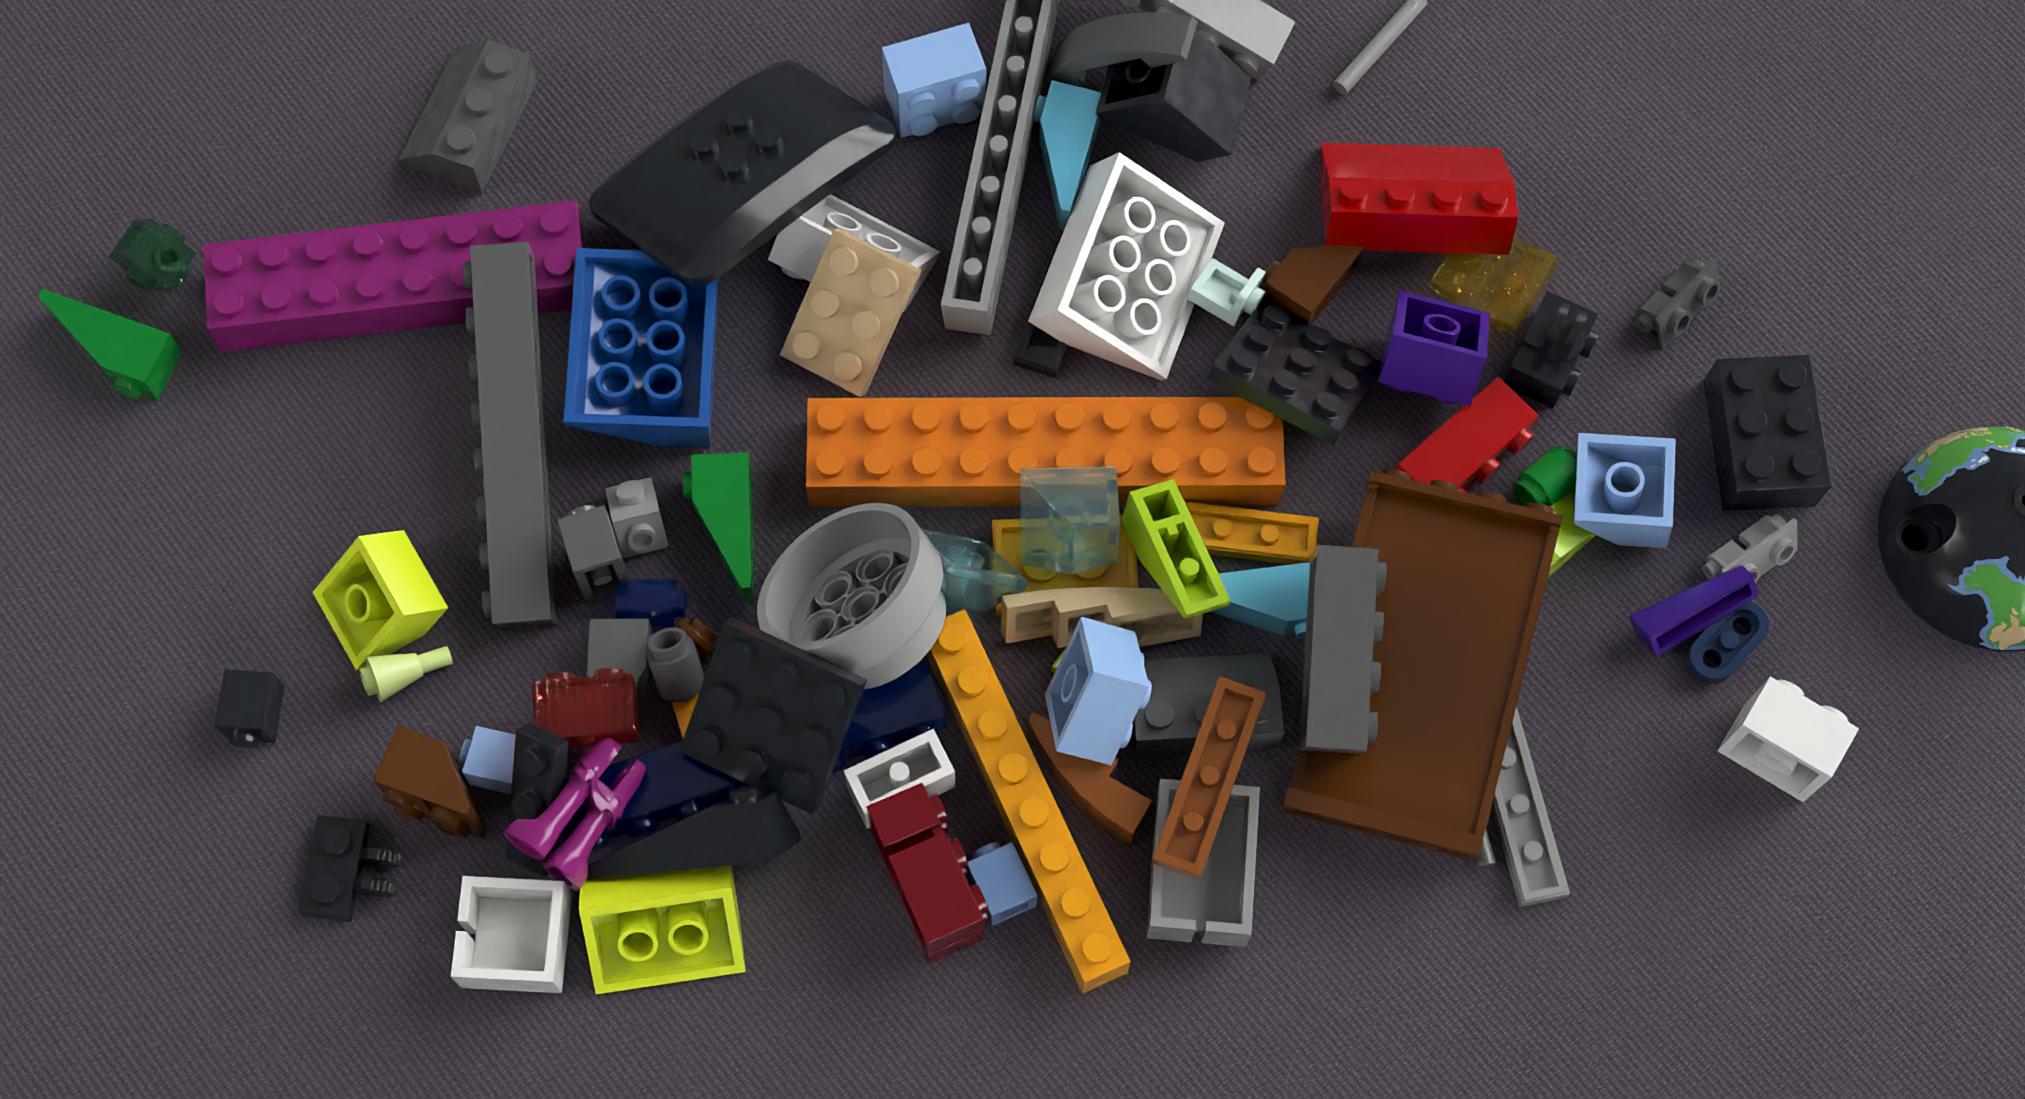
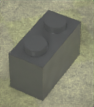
[557,505,632,603]

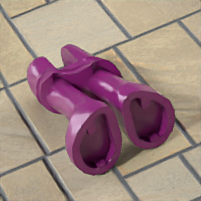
[503,737,646,891]

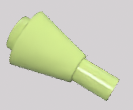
[359,646,453,702]

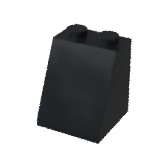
[1095,29,1251,162]

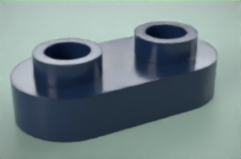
[1686,601,1769,684]

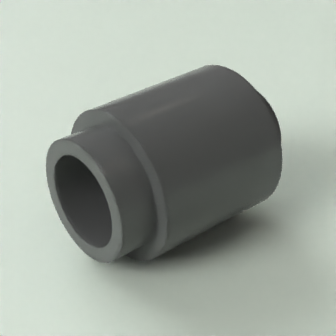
[646,628,705,702]

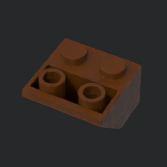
[373,726,487,840]

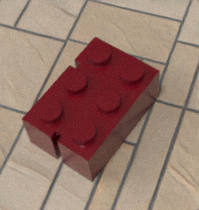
[866,783,989,964]

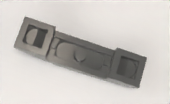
[1045,12,1198,88]

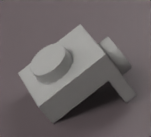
[605,477,668,558]

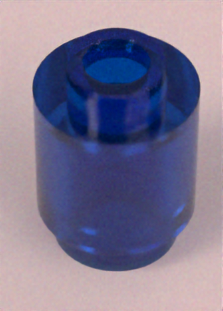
[615,579,687,627]

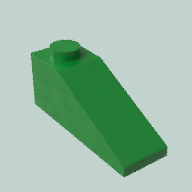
[38,289,182,400]
[683,452,755,603]

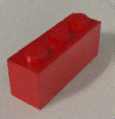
[1396,377,1539,493]

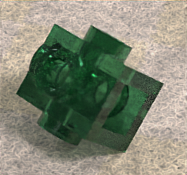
[108,219,196,292]

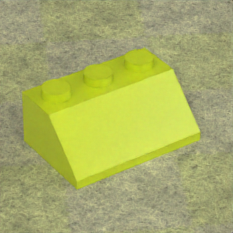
[579,866,746,994]

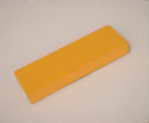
[1184,501,1319,565]

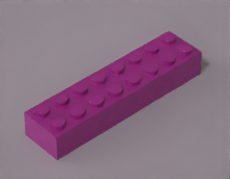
[203,200,586,352]

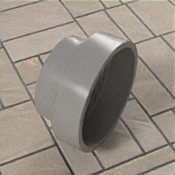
[757,503,946,689]

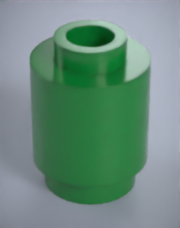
[1513,446,1577,507]

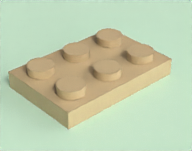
[780,228,921,397]

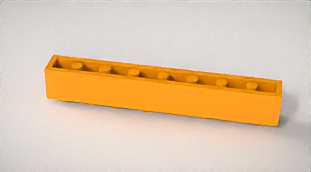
[926,609,1131,994]

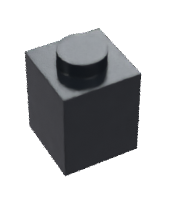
[214,669,285,748]

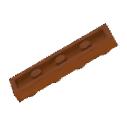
[1152,676,1266,881]

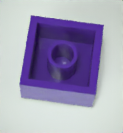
[1379,290,1490,406]

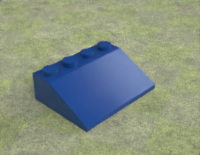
[563,248,720,448]

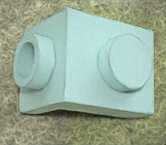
[1186,258,1266,327]

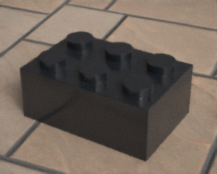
[1703,355,1832,511]

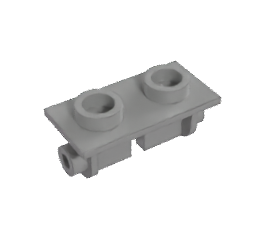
[1702,514,1797,583]

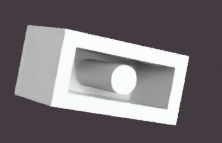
[843,729,956,829]

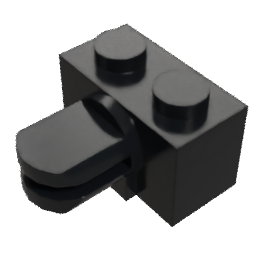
[1504,291,1599,408]

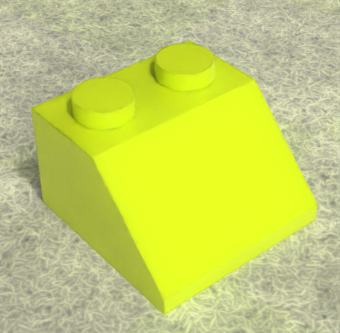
[313,530,448,670]

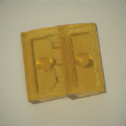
[1430,230,1559,335]

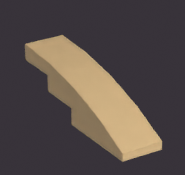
[1001,587,1203,648]

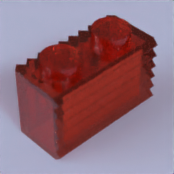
[532,668,640,748]

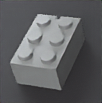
[1146,778,1260,947]

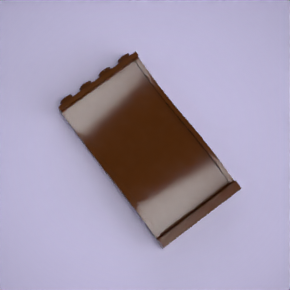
[1283,469,1563,863]

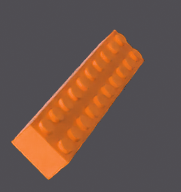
[806,397,1286,507]

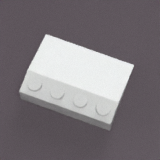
[1028,152,1225,381]

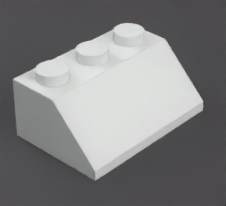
[768,194,940,312]

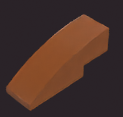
[1027,712,1152,845]

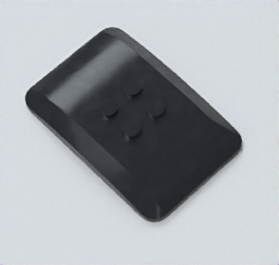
[589,61,896,285]

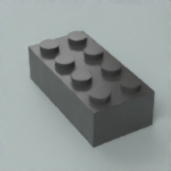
[1299,545,1387,754]

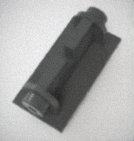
[1635,258,1720,350]

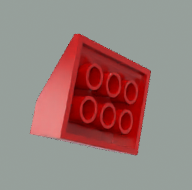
[1319,142,1519,255]

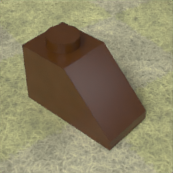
[1262,245,1365,326]

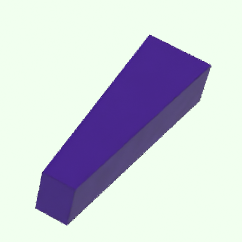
[1629,565,1759,657]

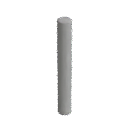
[1333,0,1427,95]

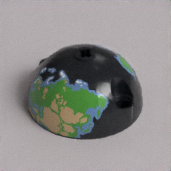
[1878,426,2025,651]

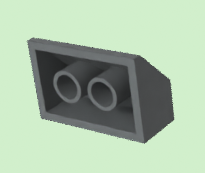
[398,40,537,193]
[1131,653,1284,756]

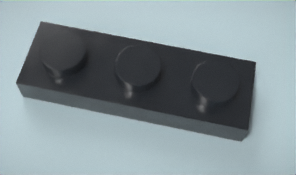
[506,723,569,877]

